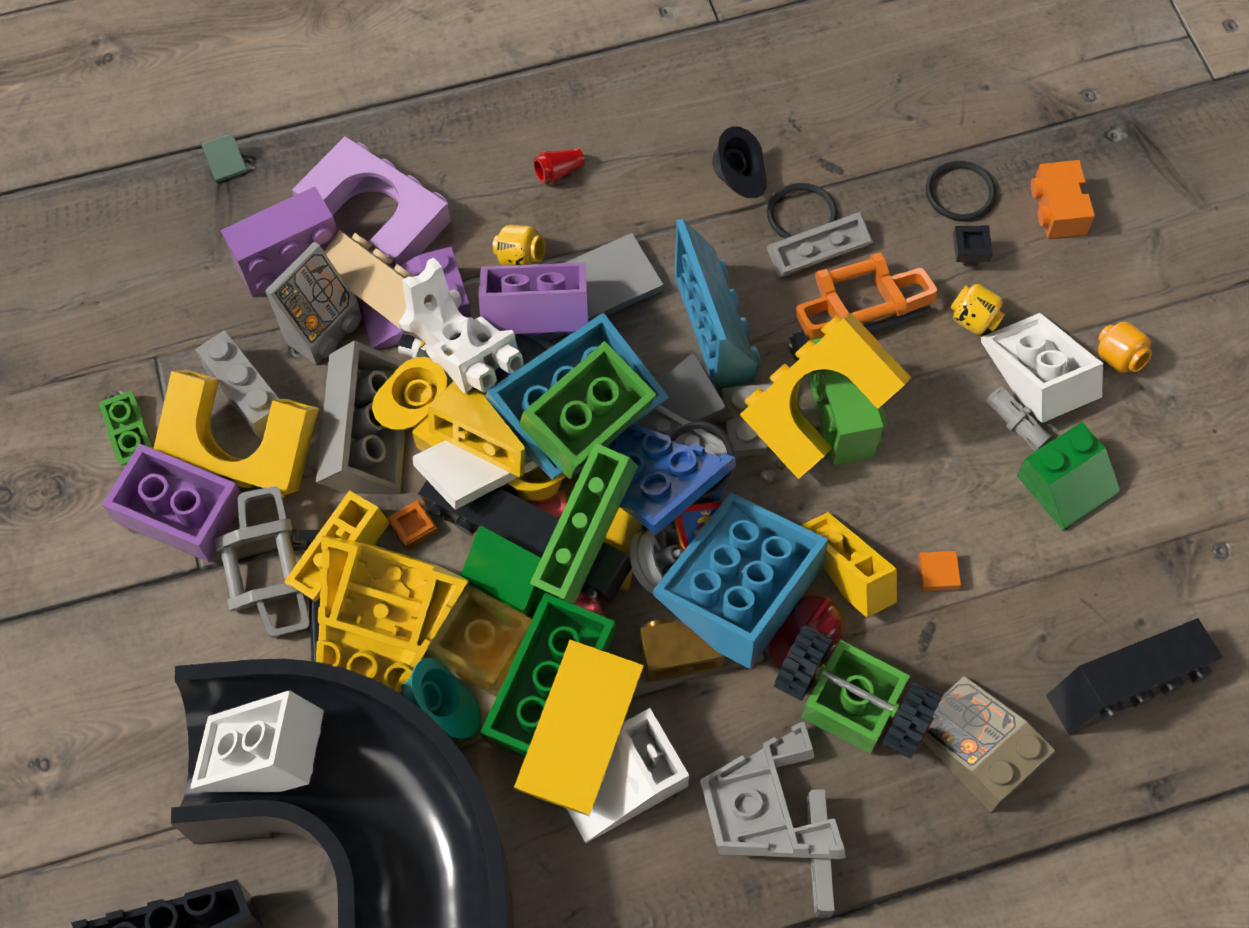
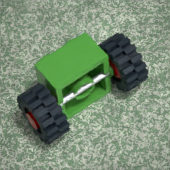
[774,625,942,759]

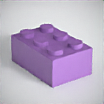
[220,186,338,297]
[479,262,588,336]
[102,444,241,562]

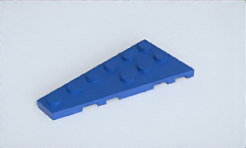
[576,424,736,535]

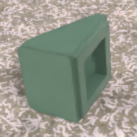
[202,134,247,183]

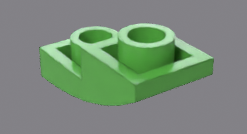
[98,390,153,466]

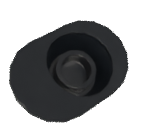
[712,126,767,198]

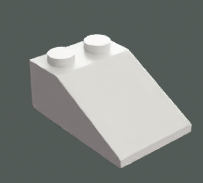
[981,313,1103,423]
[190,690,324,792]

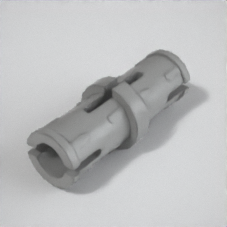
[985,386,1052,452]

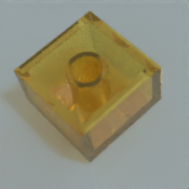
[427,585,532,697]

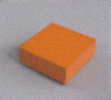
[387,500,438,551]
[918,551,961,592]

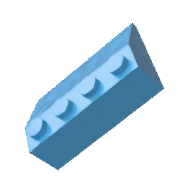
[674,219,760,390]
[485,313,669,480]
[653,493,828,669]

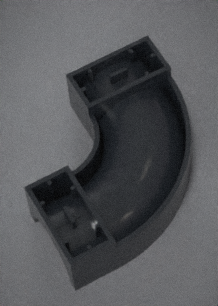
[171,658,514,928]

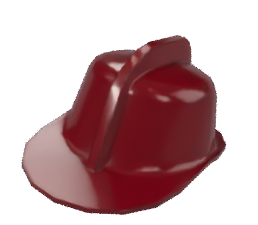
[769,595,845,669]

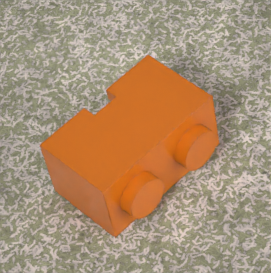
[1031,160,1095,239]

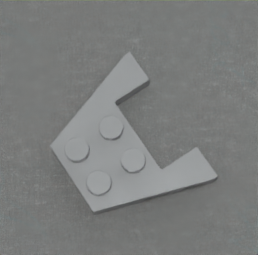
[700,722,846,859]

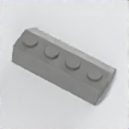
[316,340,406,494]

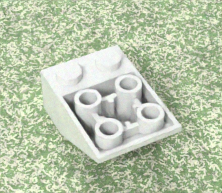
[566,708,689,844]

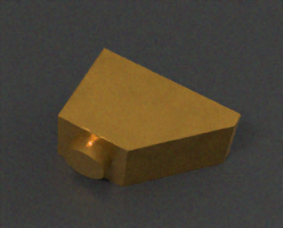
[640,619,724,682]

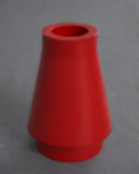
[533,147,585,184]

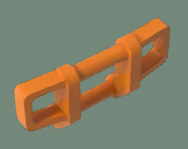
[796,252,937,340]

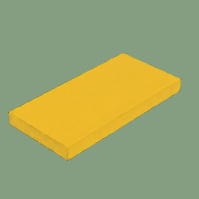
[514,640,644,817]

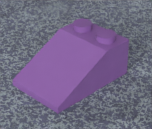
[357,247,471,350]

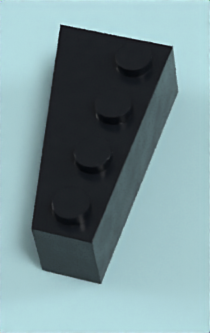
[1046,618,1223,736]
[71,879,264,928]

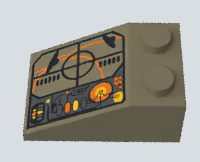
[922,676,1055,812]

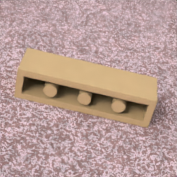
[324,230,432,340]

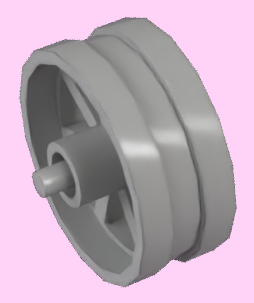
[629,524,684,593]

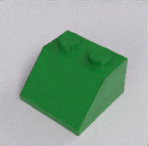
[1017,422,1120,531]
[460,526,546,624]

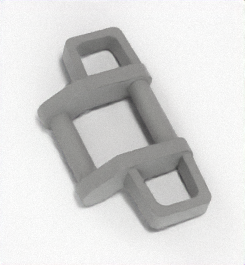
[214,486,310,638]

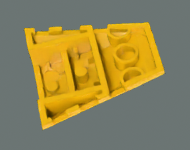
[316,535,469,694]

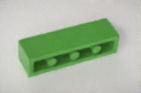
[530,443,638,604]

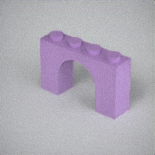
[292,136,451,268]

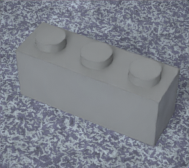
[195,330,279,442]

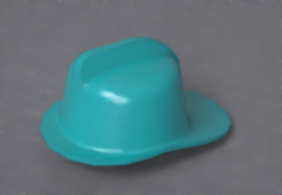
[401,657,481,740]

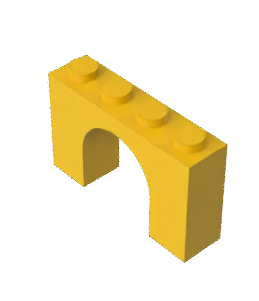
[740,313,911,479]
[153,370,319,498]

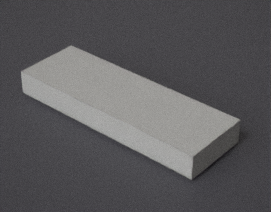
[767,212,873,279]
[806,789,835,918]

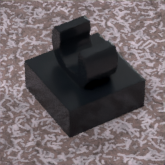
[953,225,993,266]

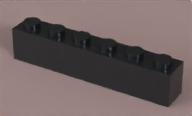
[418,480,632,604]

